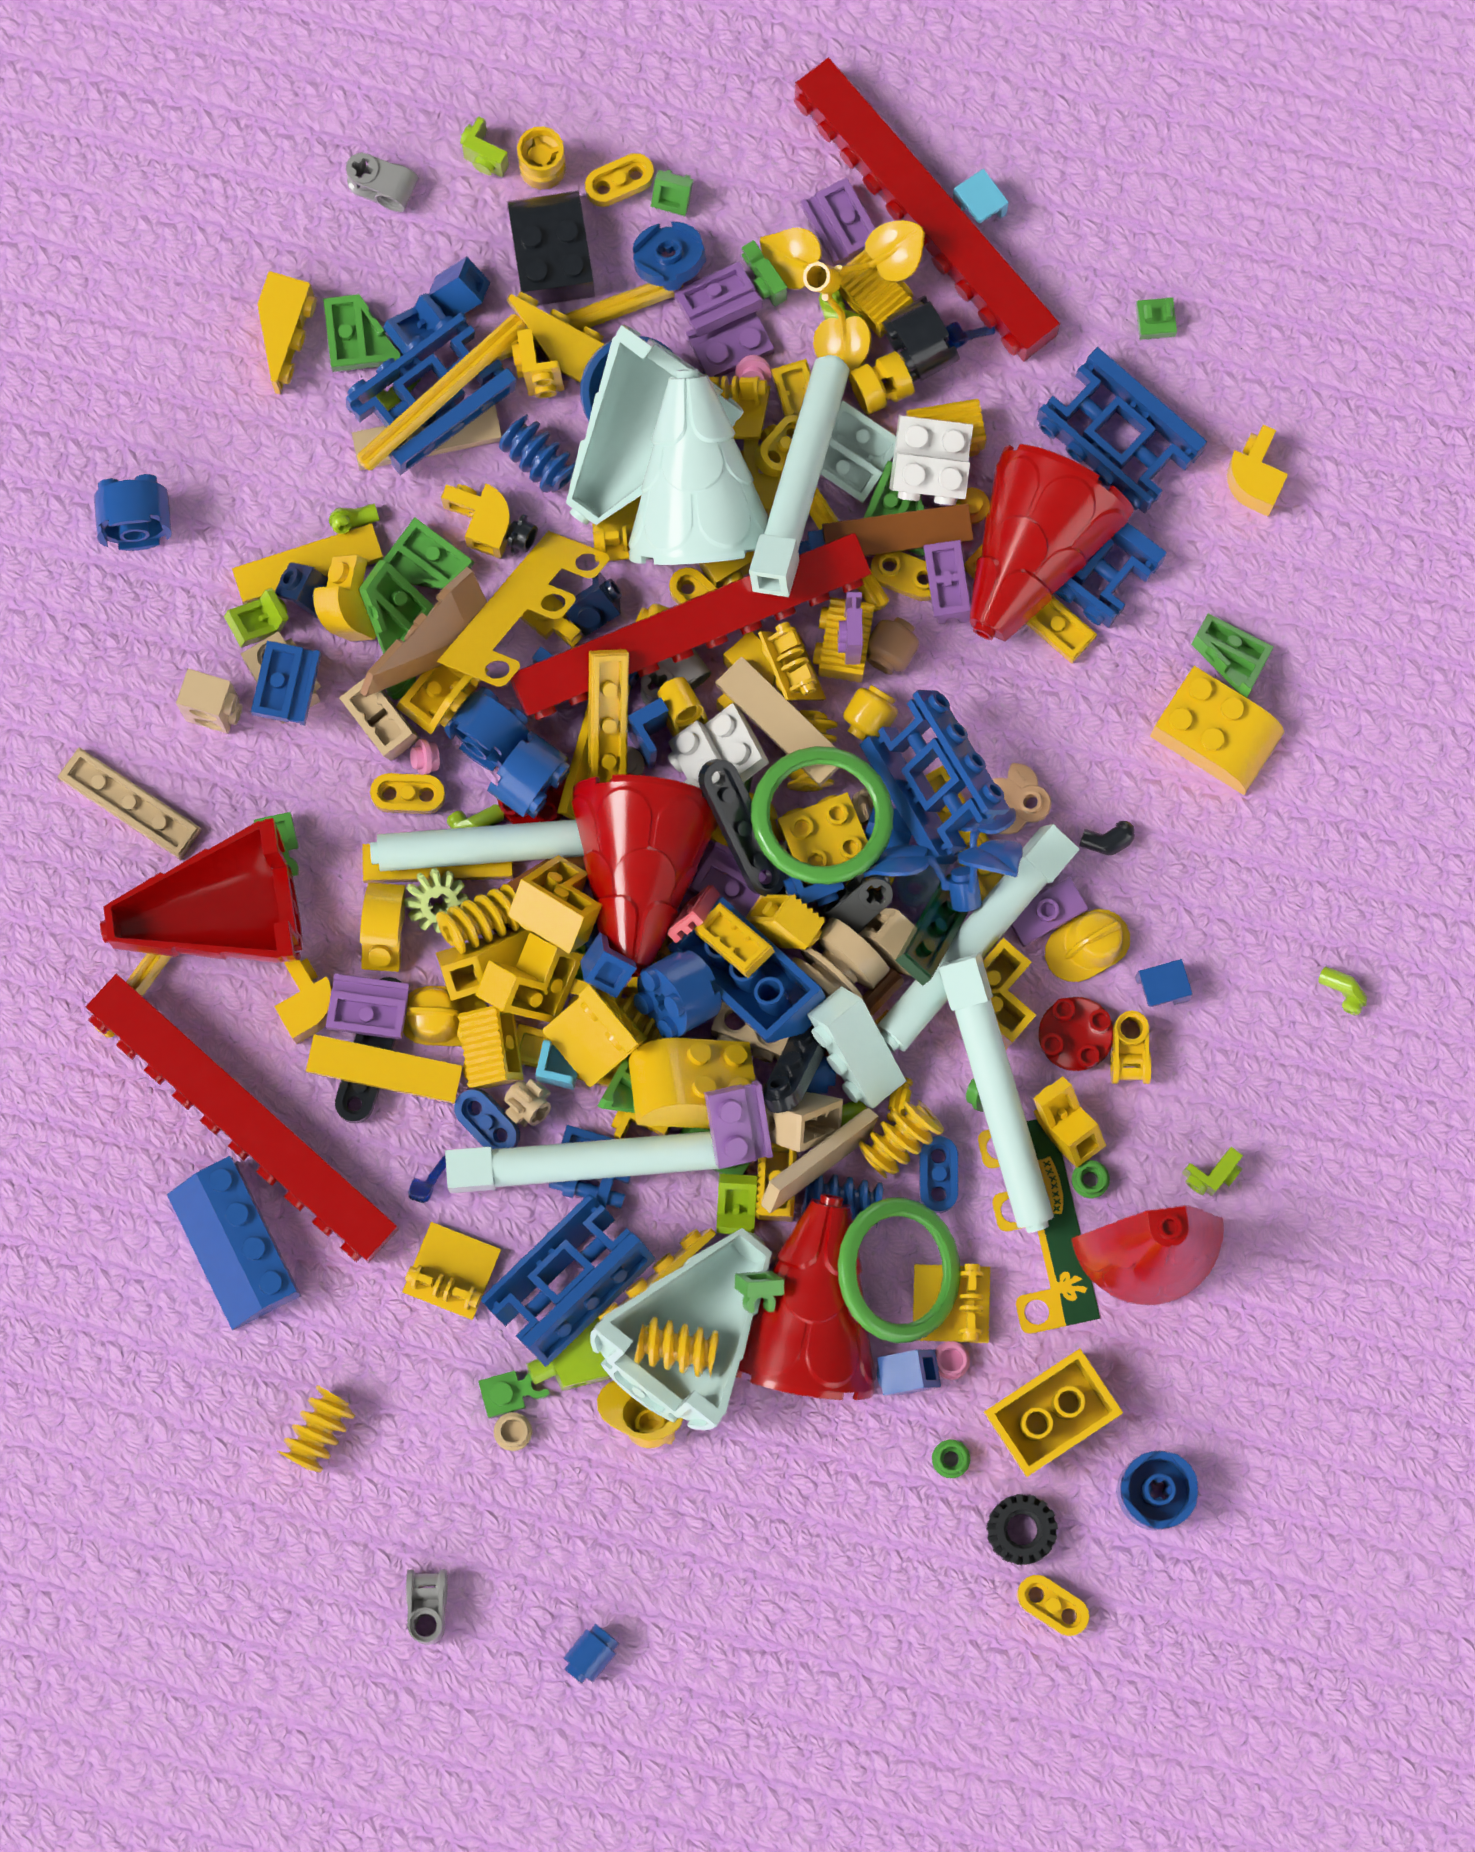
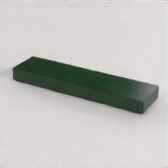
[895,873,969,986]

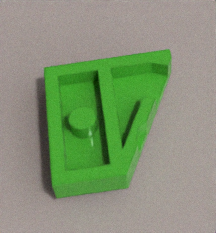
[359,560,434,654]
[1191,613,1274,698]

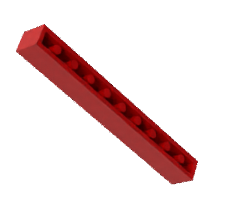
[794,57,1060,362]
[510,533,872,720]
[85,973,399,1263]

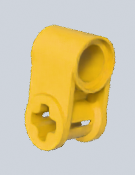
[657,677,709,738]
[1110,1011,1151,1084]

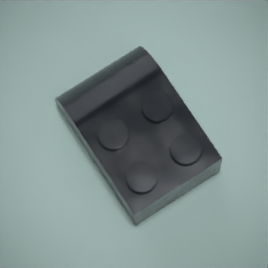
[507,191,595,306]

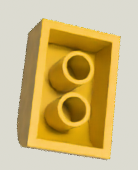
[1150,666,1284,795]
[628,1038,755,1129]
[983,1348,1123,1477]

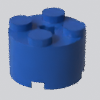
[94,474,172,551]
[444,686,529,771]
[487,731,570,819]
[634,950,721,1038]
[1116,1451,1198,1531]

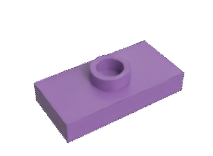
[1011,877,1089,947]

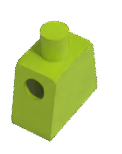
[526,1317,612,1391]

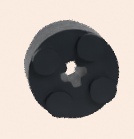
[882,295,960,383]

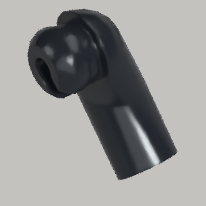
[1079,820,1135,855]

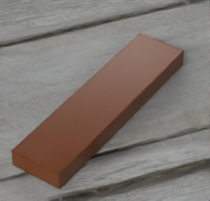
[822,504,973,556]

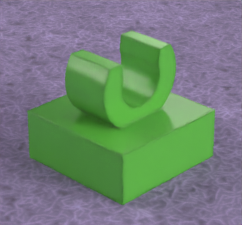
[651,170,694,216]
[1136,298,1177,340]
[735,1271,784,1313]

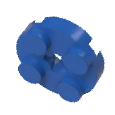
[633,222,706,291]

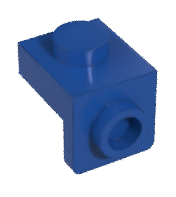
[383,293,446,354]
[783,875,845,907]

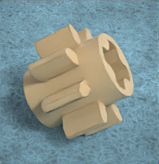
[504,1079,551,1127]

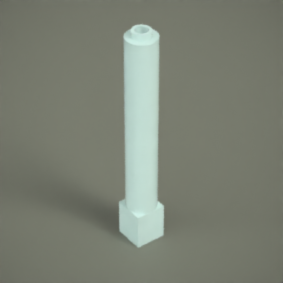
[749,355,850,597]
[370,819,584,872]
[877,824,1080,1052]
[939,952,1054,1233]
[445,1131,723,1193]

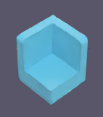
[952,169,1009,223]
[535,1039,578,1090]

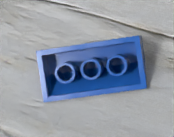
[667,897,826,1043]
[167,1156,301,1330]

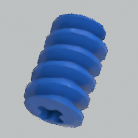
[499,414,576,493]
[802,1174,884,1227]

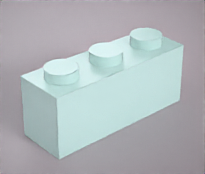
[807,986,906,1109]

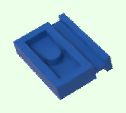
[251,641,321,726]

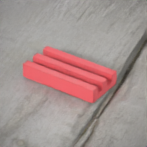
[667,885,720,943]

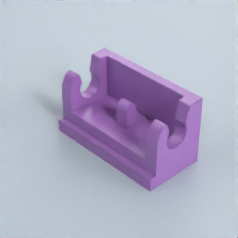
[924,540,971,624]

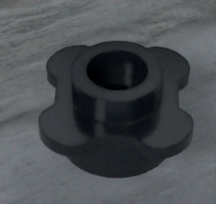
[506,514,538,554]

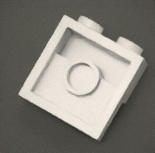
[889,415,973,505]
[668,703,769,798]

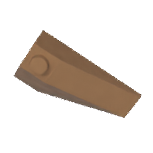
[360,567,487,697]

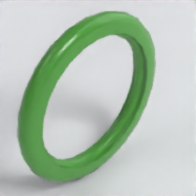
[751,746,894,885]
[838,1197,961,1343]

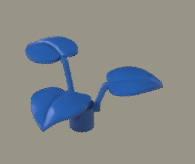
[863,808,1023,912]

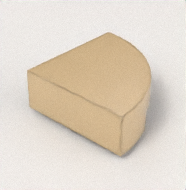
[852,788,874,825]

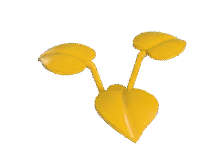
[759,221,925,371]

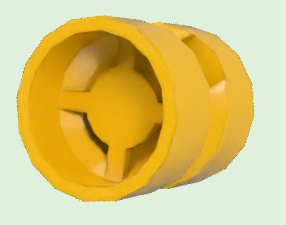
[517,126,566,190]
[848,351,915,415]

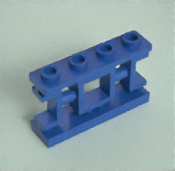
[346,313,516,476]
[1036,347,1207,514]
[1055,522,1167,628]
[859,690,1010,864]
[481,1194,657,1367]

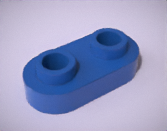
[454,1089,520,1149]
[919,1136,958,1213]

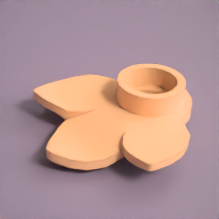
[992,763,1051,834]

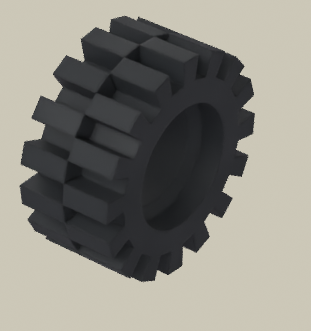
[986,1494,1058,1565]

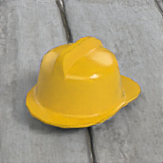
[1045,909,1130,982]
[403,986,487,1046]
[597,1380,684,1449]

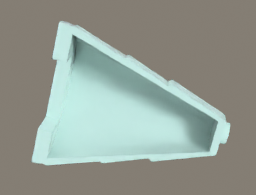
[566,325,743,525]
[628,369,769,565]
[590,1228,772,1430]

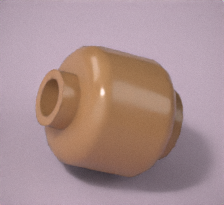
[867,617,919,675]

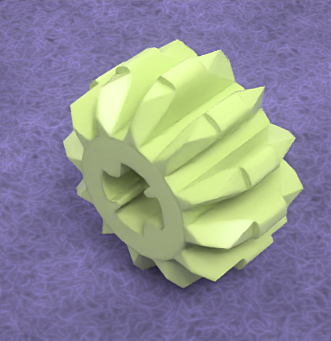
[404,868,469,933]

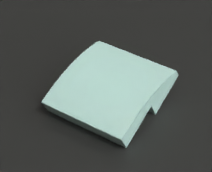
[820,400,896,503]

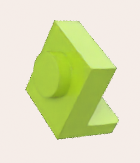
[460,116,509,177]
[224,588,288,648]
[1182,1147,1243,1196]
[716,1174,757,1235]

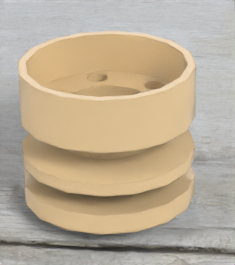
[792,918,890,999]

